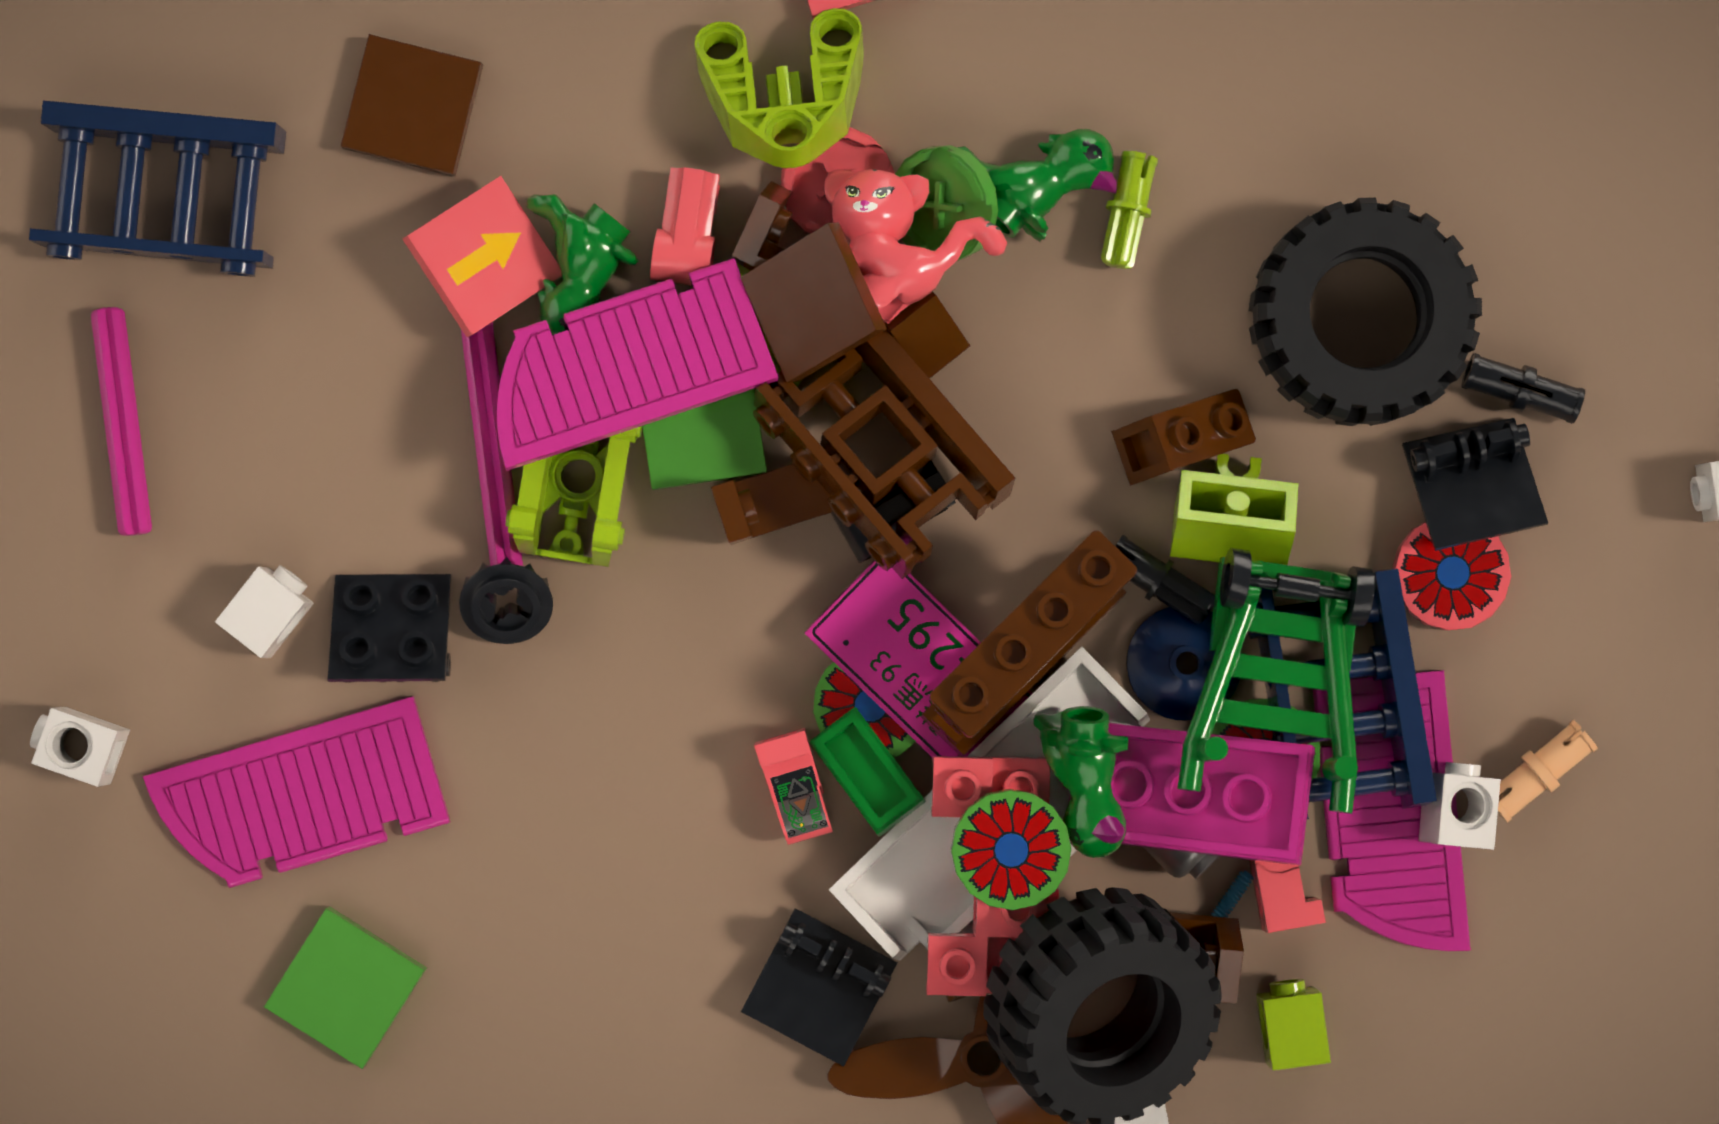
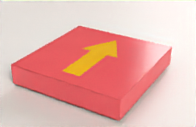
[402,176,562,337]

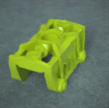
[505,426,642,567]

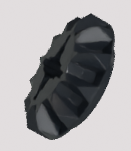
[459,557,553,644]

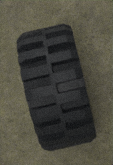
[1248,197,1482,426]
[983,887,1222,1124]

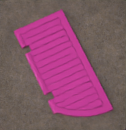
[497,258,778,471]
[1313,670,1471,951]
[143,696,450,888]

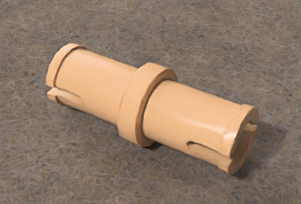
[1498,720,1598,823]

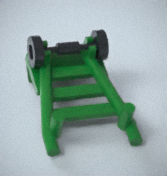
[1177,548,1375,814]

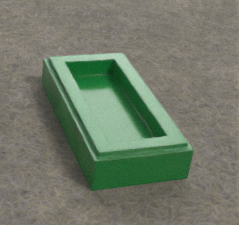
[809,707,926,837]

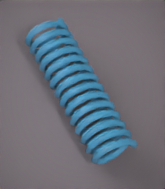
[1211,870,1254,918]

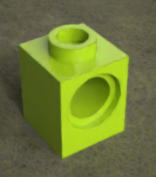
[1256,979,1331,1071]

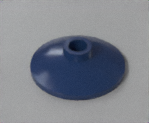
[1126,607,1242,721]

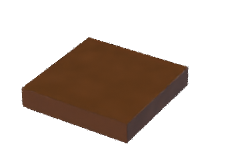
[341,34,483,177]
[740,222,887,383]

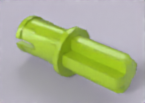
[1101,151,1158,269]

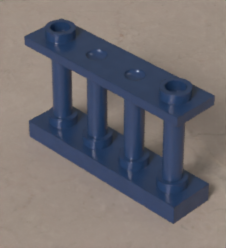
[29,100,286,277]
[1248,569,1437,819]

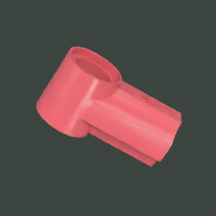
[650,167,720,286]

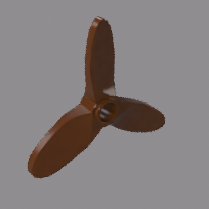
[827,993,1068,1124]

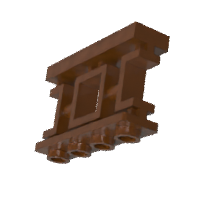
[753,329,1016,579]
[921,530,1137,757]

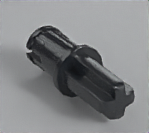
[1116,535,1215,624]

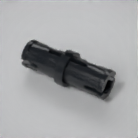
[1461,353,1585,424]

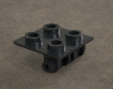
[1402,418,1548,551]
[327,574,451,683]
[741,908,898,1067]

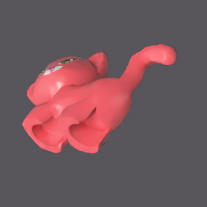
[824,169,1007,324]

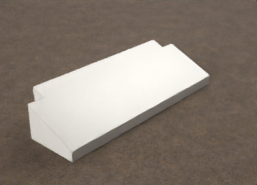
[829,647,1150,961]

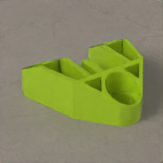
[694,8,864,168]

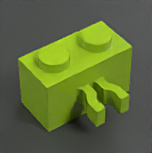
[1170,454,1299,565]

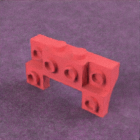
[926,756,1059,997]

